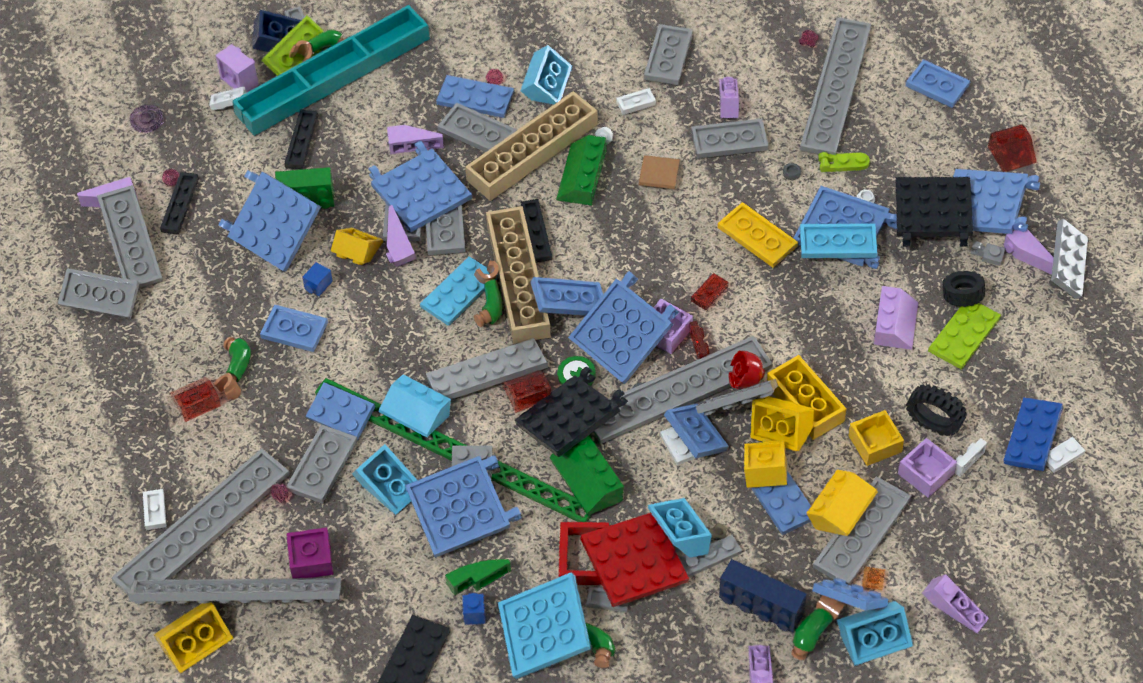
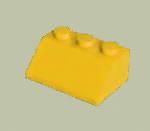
[750,396,814,451]
[807,470,878,536]
[153,602,233,673]

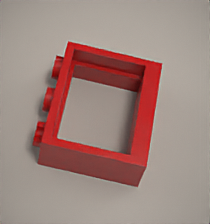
[558,522,609,585]

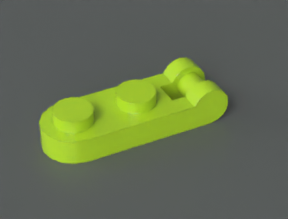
[818,152,870,172]

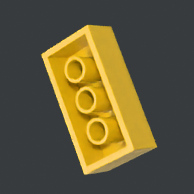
[767,355,846,440]

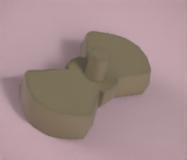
[708,523,727,540]

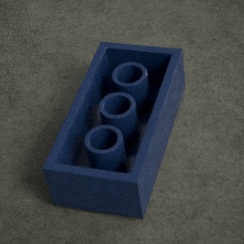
[719,559,807,632]

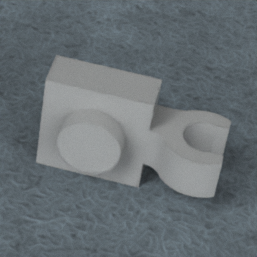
[970,241,1005,266]

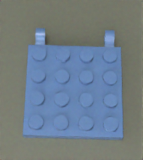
[368,140,472,233]
[953,169,1040,234]
[218,170,321,272]
[793,186,897,269]
[568,271,679,384]
[405,455,522,558]

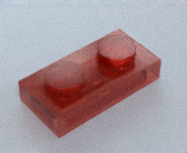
[691,273,729,310]
[689,321,709,360]

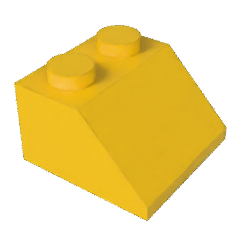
[331,227,383,265]

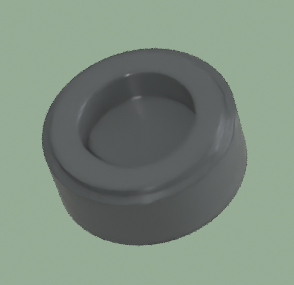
[783,163,801,180]

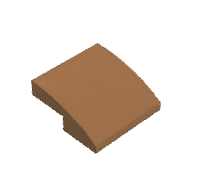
[639,155,680,189]

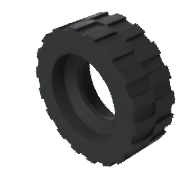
[942,271,985,307]

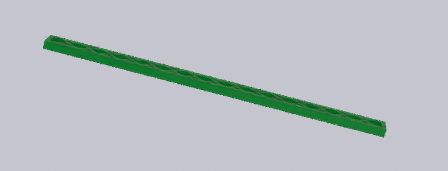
[315,378,592,522]

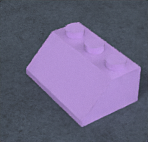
[874,286,918,350]

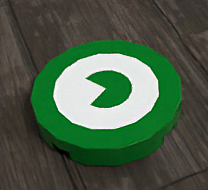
[557,356,596,386]

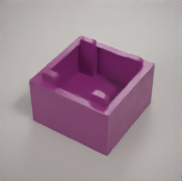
[286,527,334,578]

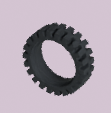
[906,384,967,436]

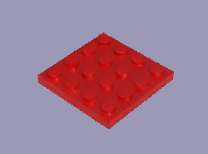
[580,513,689,607]

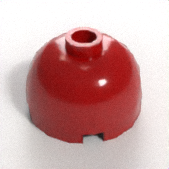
[729,351,765,390]

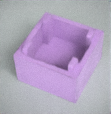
[215,44,259,92]
[653,299,693,354]
[898,438,957,498]

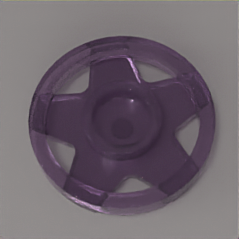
[129,105,163,133]

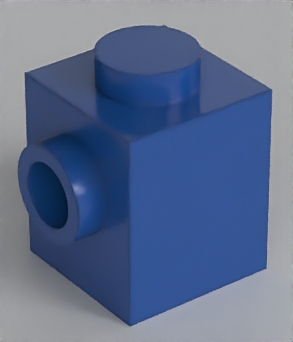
[302,262,333,296]
[462,593,485,625]

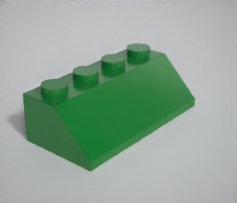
[556,135,606,206]
[550,435,624,516]

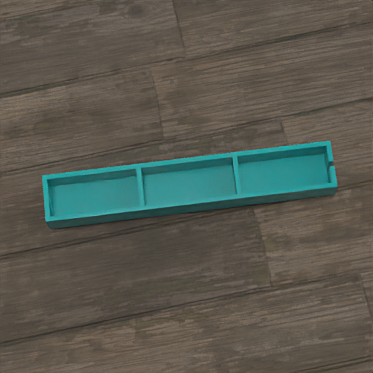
[232,5,430,136]

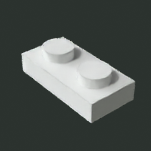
[210,86,247,111]
[616,88,656,115]
[660,427,695,465]
[1046,437,1085,473]
[955,438,987,477]
[143,489,167,530]

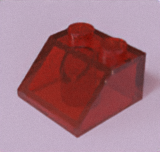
[988,124,1037,172]
[501,370,551,413]
[170,377,221,422]

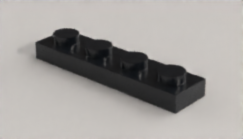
[284,109,318,170]
[160,172,199,235]
[520,199,552,263]

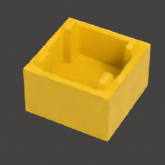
[848,410,904,466]
[744,441,787,488]

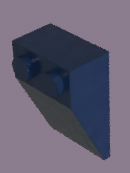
[252,9,301,52]

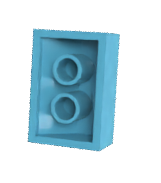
[520,45,572,104]
[379,374,451,437]
[648,498,711,558]
[837,601,913,665]

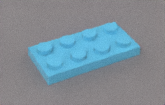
[800,224,877,258]
[420,256,498,326]

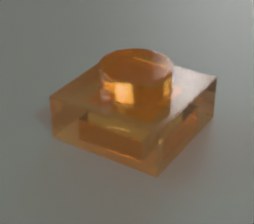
[862,566,885,591]

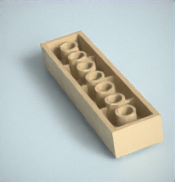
[465,91,598,201]
[486,206,551,344]

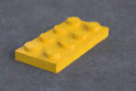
[717,202,798,268]

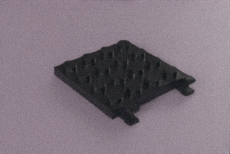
[895,177,973,247]
[514,367,628,458]

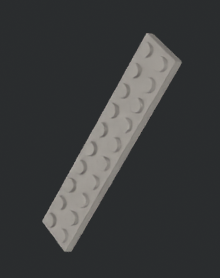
[800,17,871,155]
[593,336,773,444]
[111,448,290,606]
[128,578,341,604]

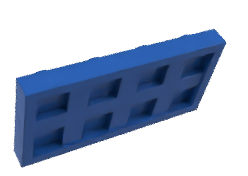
[1004,398,1063,471]

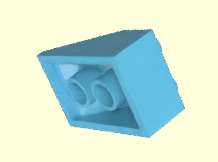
[352,444,417,515]

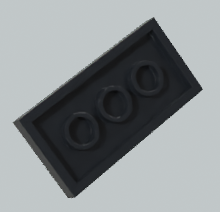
[378,615,450,683]

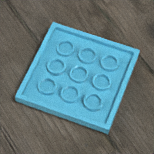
[498,573,591,679]

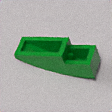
[445,559,511,596]

